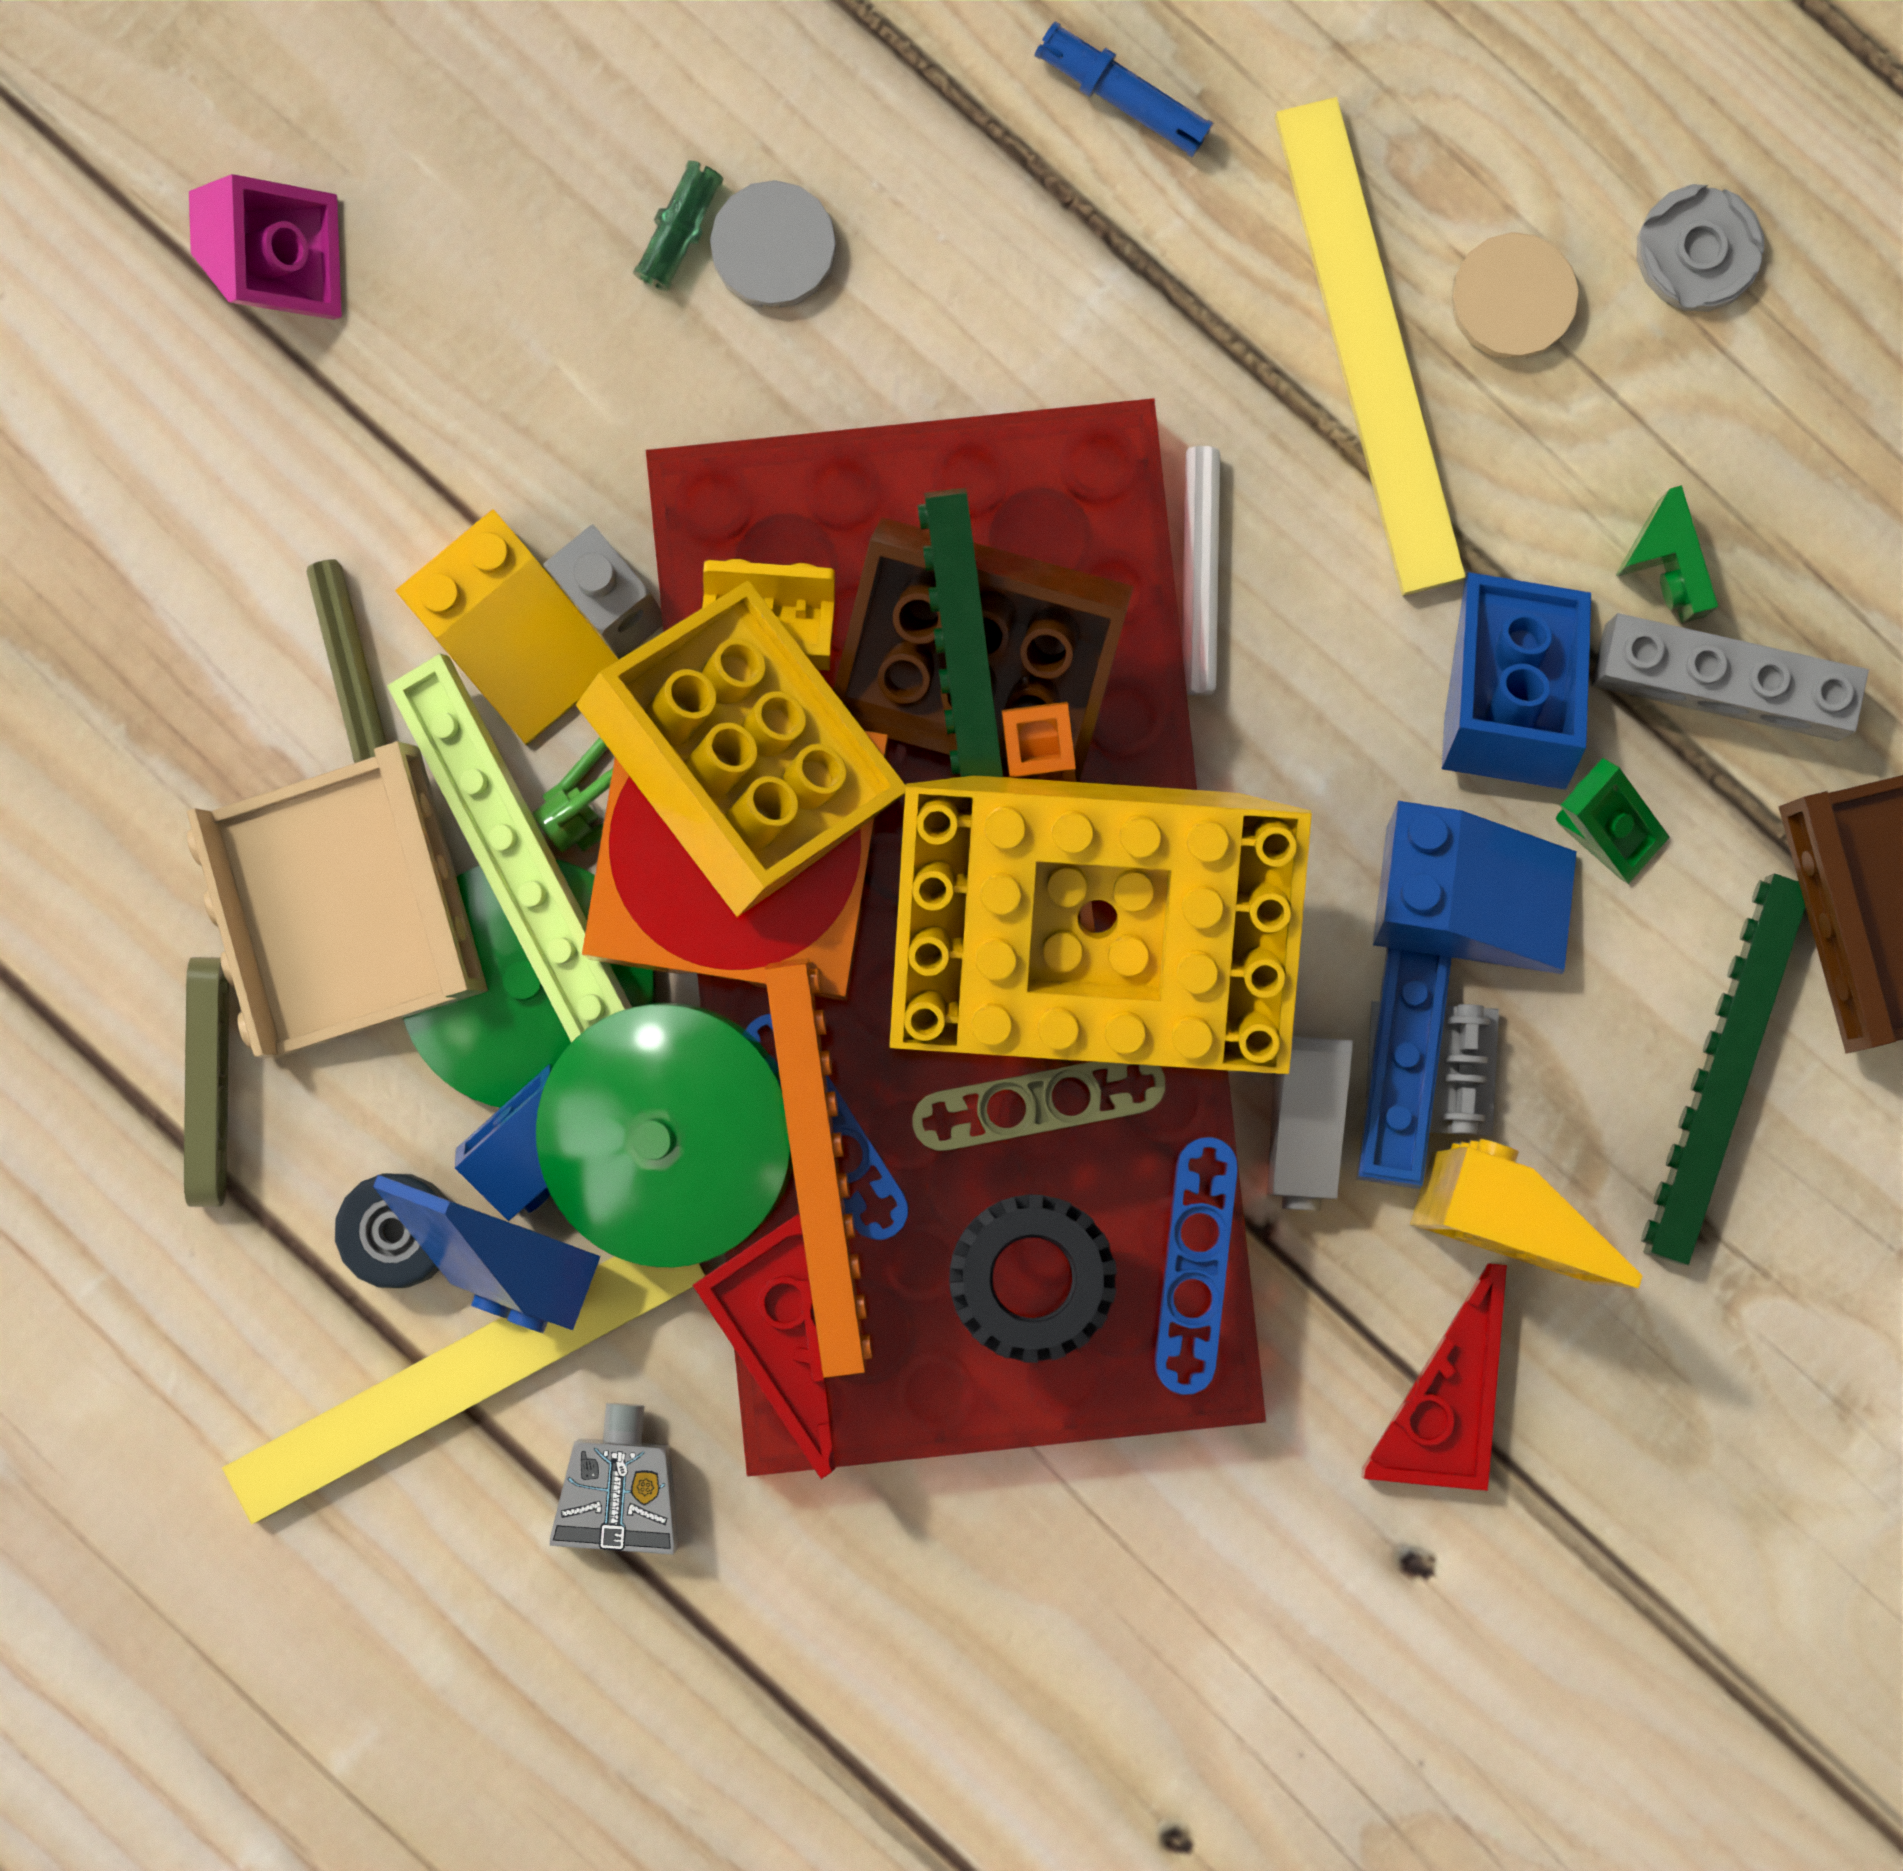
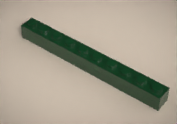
[917,487,1003,777]
[1641,873,1805,1265]

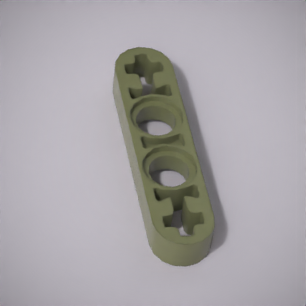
[184,957,229,1207]
[913,1062,1165,1151]

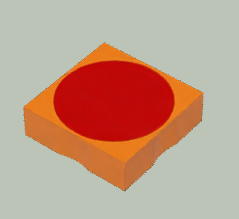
[582,731,889,1001]

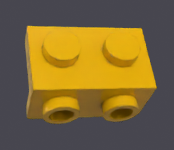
[702,559,835,671]

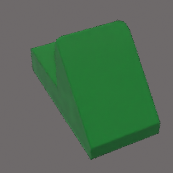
[1616,485,1718,624]
[1556,758,1670,884]

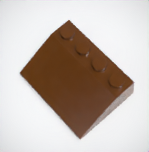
[833,517,1134,782]

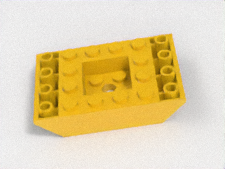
[890,776,1312,1074]

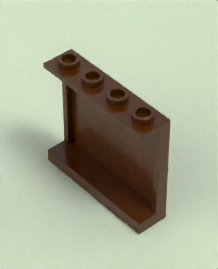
[1778,775,1903,1054]

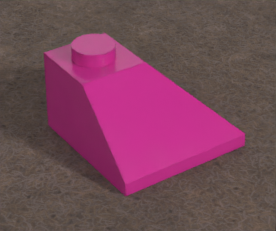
[189,174,342,320]

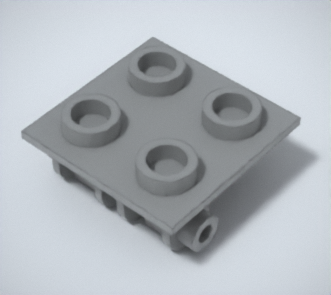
[1366,1001,1499,1136]

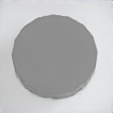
[710,180,836,308]
[1637,184,1764,312]

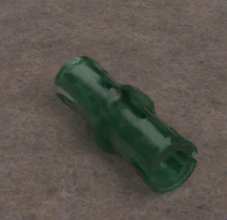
[633,160,724,291]

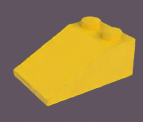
[394,509,619,746]

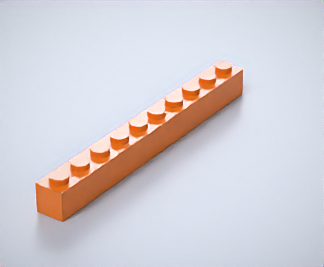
[764,958,873,1378]

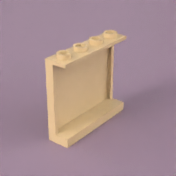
[186,741,488,1058]

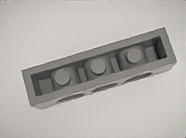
[1591,613,1869,741]

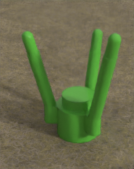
[532,737,613,852]

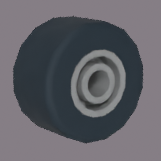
[335,1173,448,1288]

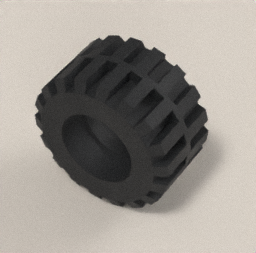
[949,1194,1117,1363]

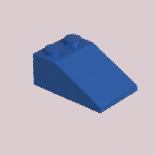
[1441,572,1591,790]
[1373,801,1577,974]
[373,1175,601,1334]

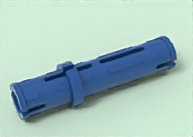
[1034,21,1214,158]

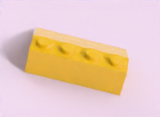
[576,580,906,917]
[1409,1139,1643,1289]

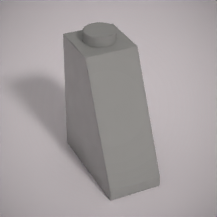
[1267,1037,1353,1211]

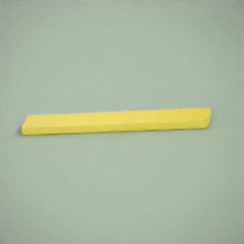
[1274,97,1466,596]
[222,1256,706,1525]

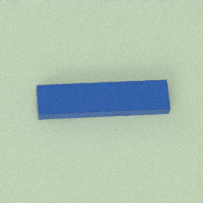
[1356,948,1452,1189]

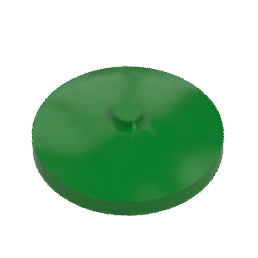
[403,859,655,1108]
[536,1003,793,1268]

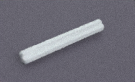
[1181,446,1220,696]

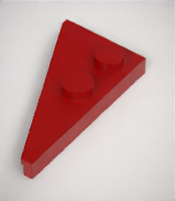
[692,1214,836,1479]
[1361,1263,1507,1491]

